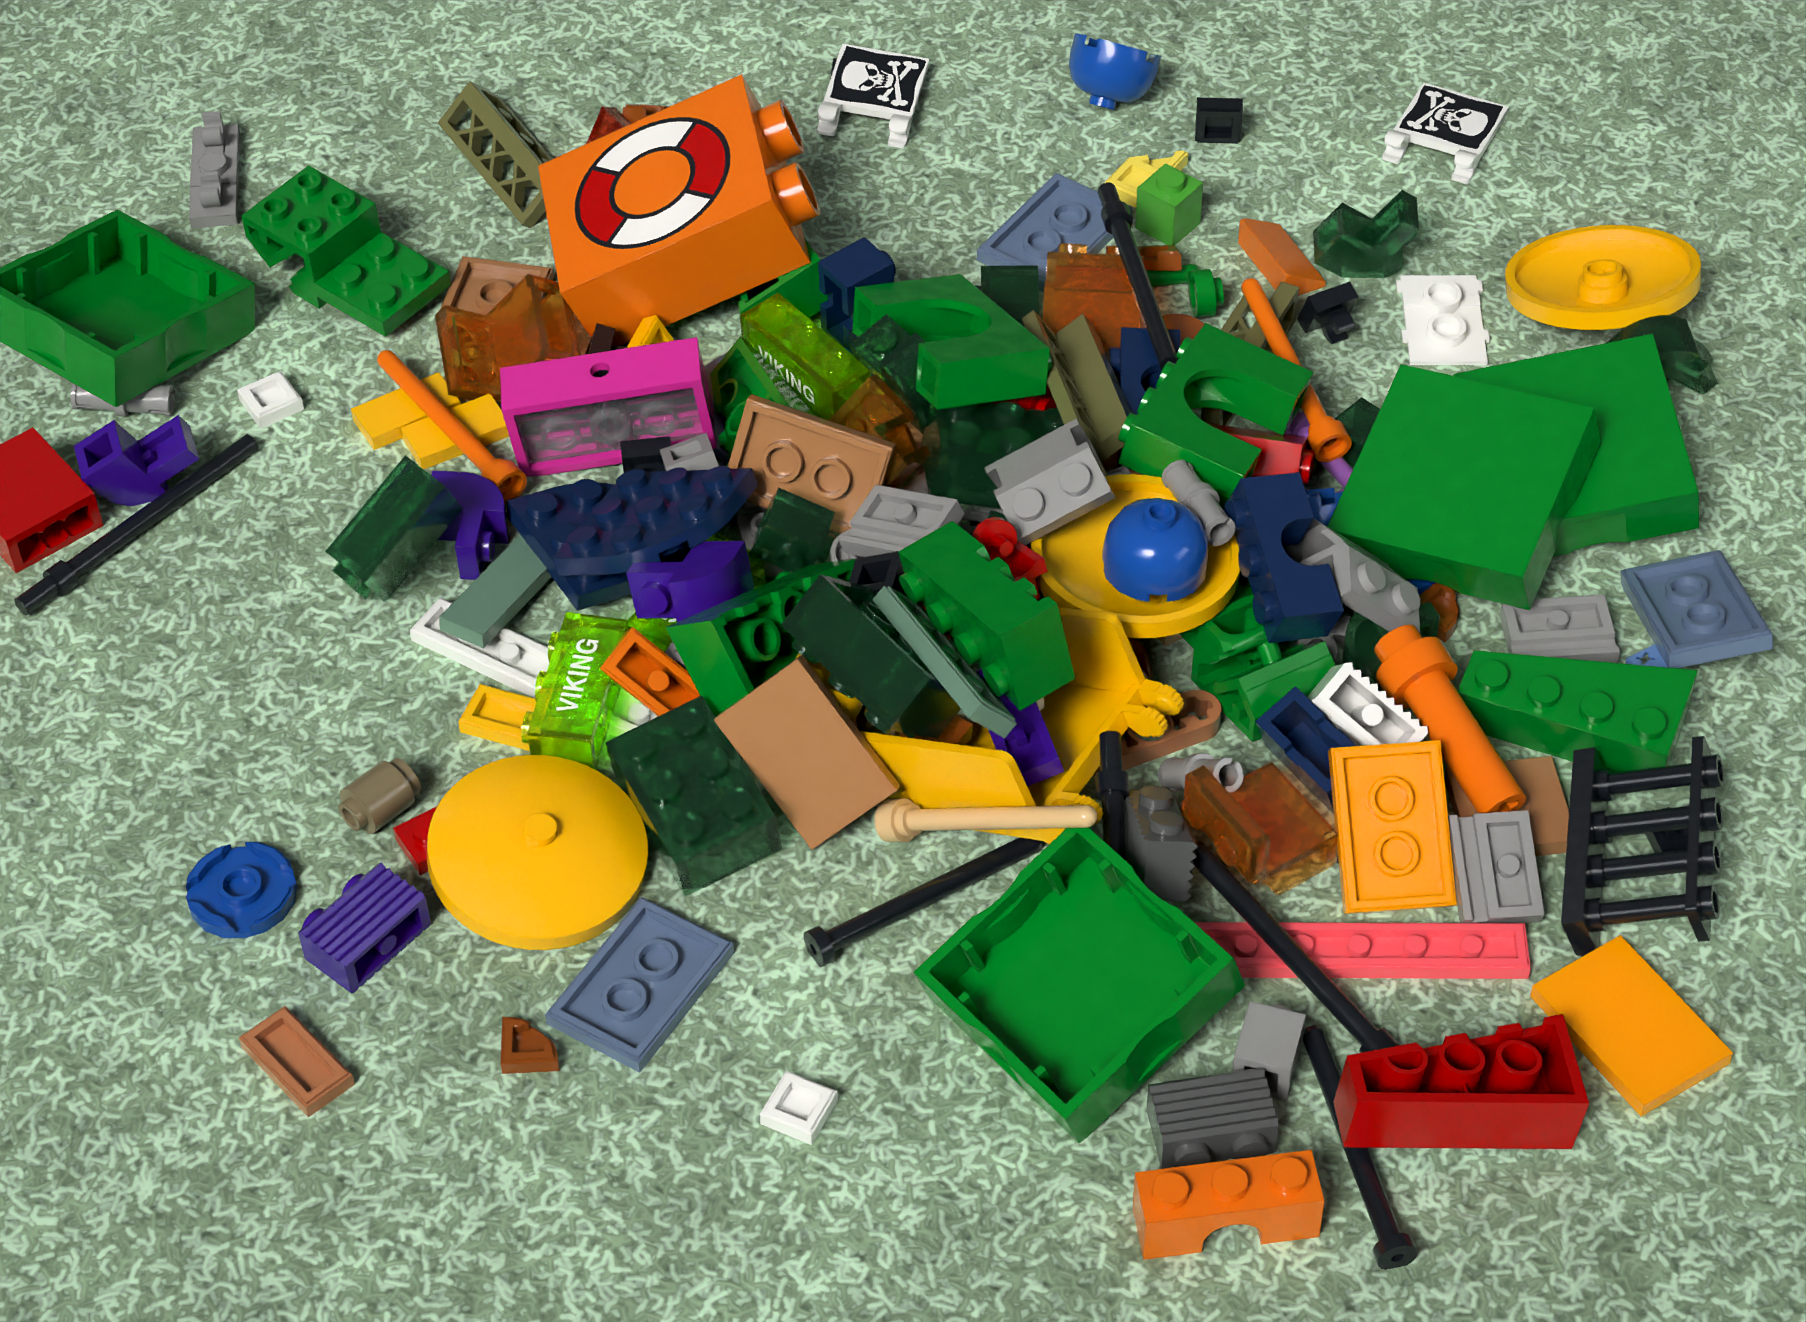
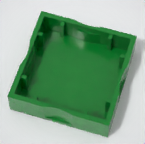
[0,209,255,407]
[1453,334,1699,557]
[1328,364,1601,611]
[913,827,1245,1143]

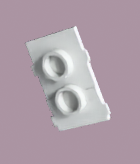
[1396,275,1490,365]

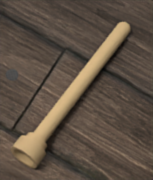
[874,798,1097,842]

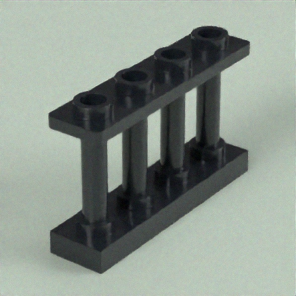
[1561,736,1724,956]

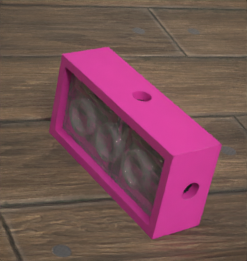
[500,337,717,477]

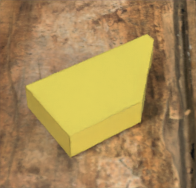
[1104,150,1188,208]

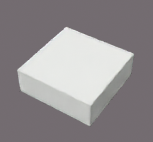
[237,371,304,429]
[759,1071,838,1145]

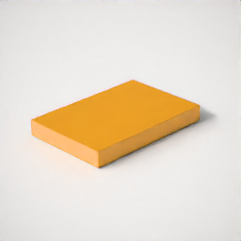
[1328,740,1457,915]
[1530,935,1733,1117]

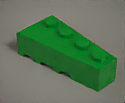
[898,521,1075,711]
[665,558,858,719]
[1458,650,1698,773]

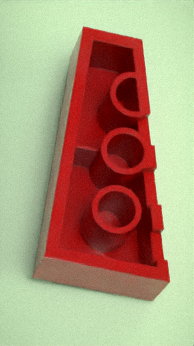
[1333,1014,1589,1149]

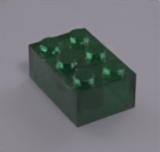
[920,402,1064,509]
[781,574,961,739]
[605,695,782,896]

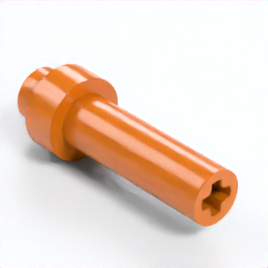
[1374,624,1526,813]

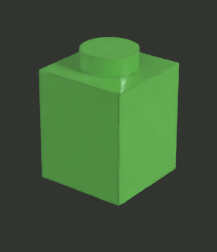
[1135,163,1203,246]

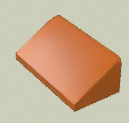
[1238,218,1326,296]
[599,627,706,736]

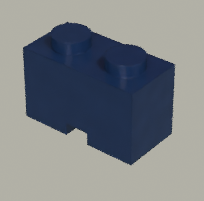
[818,237,896,353]
[1255,686,1356,814]

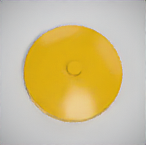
[1505,225,1701,330]
[1030,474,1241,638]
[427,755,648,950]

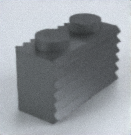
[1124,785,1198,901]
[1146,1067,1279,1169]

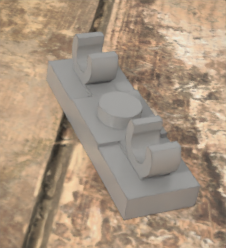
[189,111,240,228]

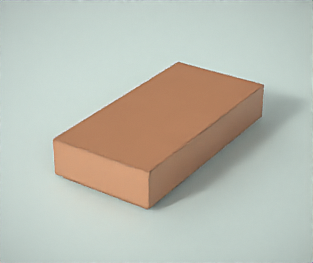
[239,1006,355,1117]

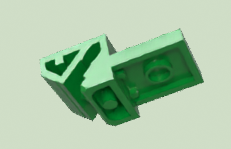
[241,165,451,337]
[1179,572,1335,742]

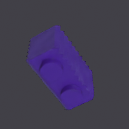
[298,862,431,994]

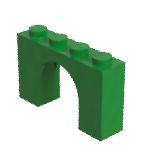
[852,274,1052,410]
[1118,323,1314,510]

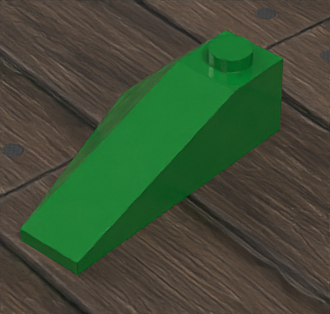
[710,336,816,467]

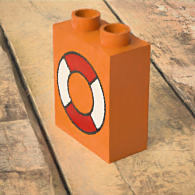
[538,74,820,347]

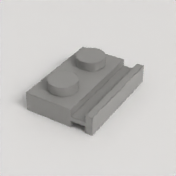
[838,485,965,557]
[1499,594,1620,663]
[1448,810,1545,923]

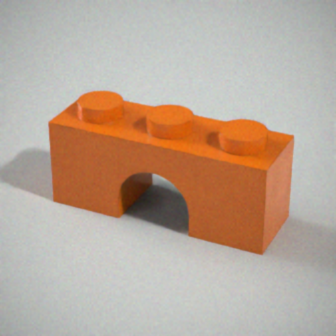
[1132,1150,1324,1260]

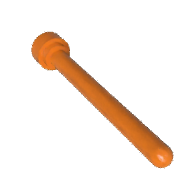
[1241,278,1352,462]
[377,350,527,504]

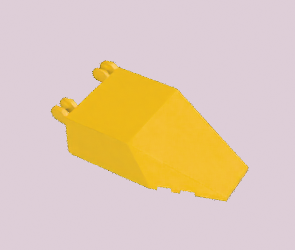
[838,607,1184,844]

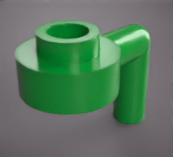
[1146,264,1224,318]

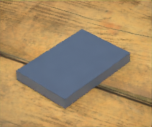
[977,173,1133,297]
[1620,550,1773,668]
[545,897,735,1073]

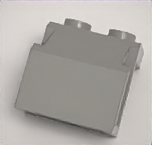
[984,419,1116,545]
[1283,518,1420,633]

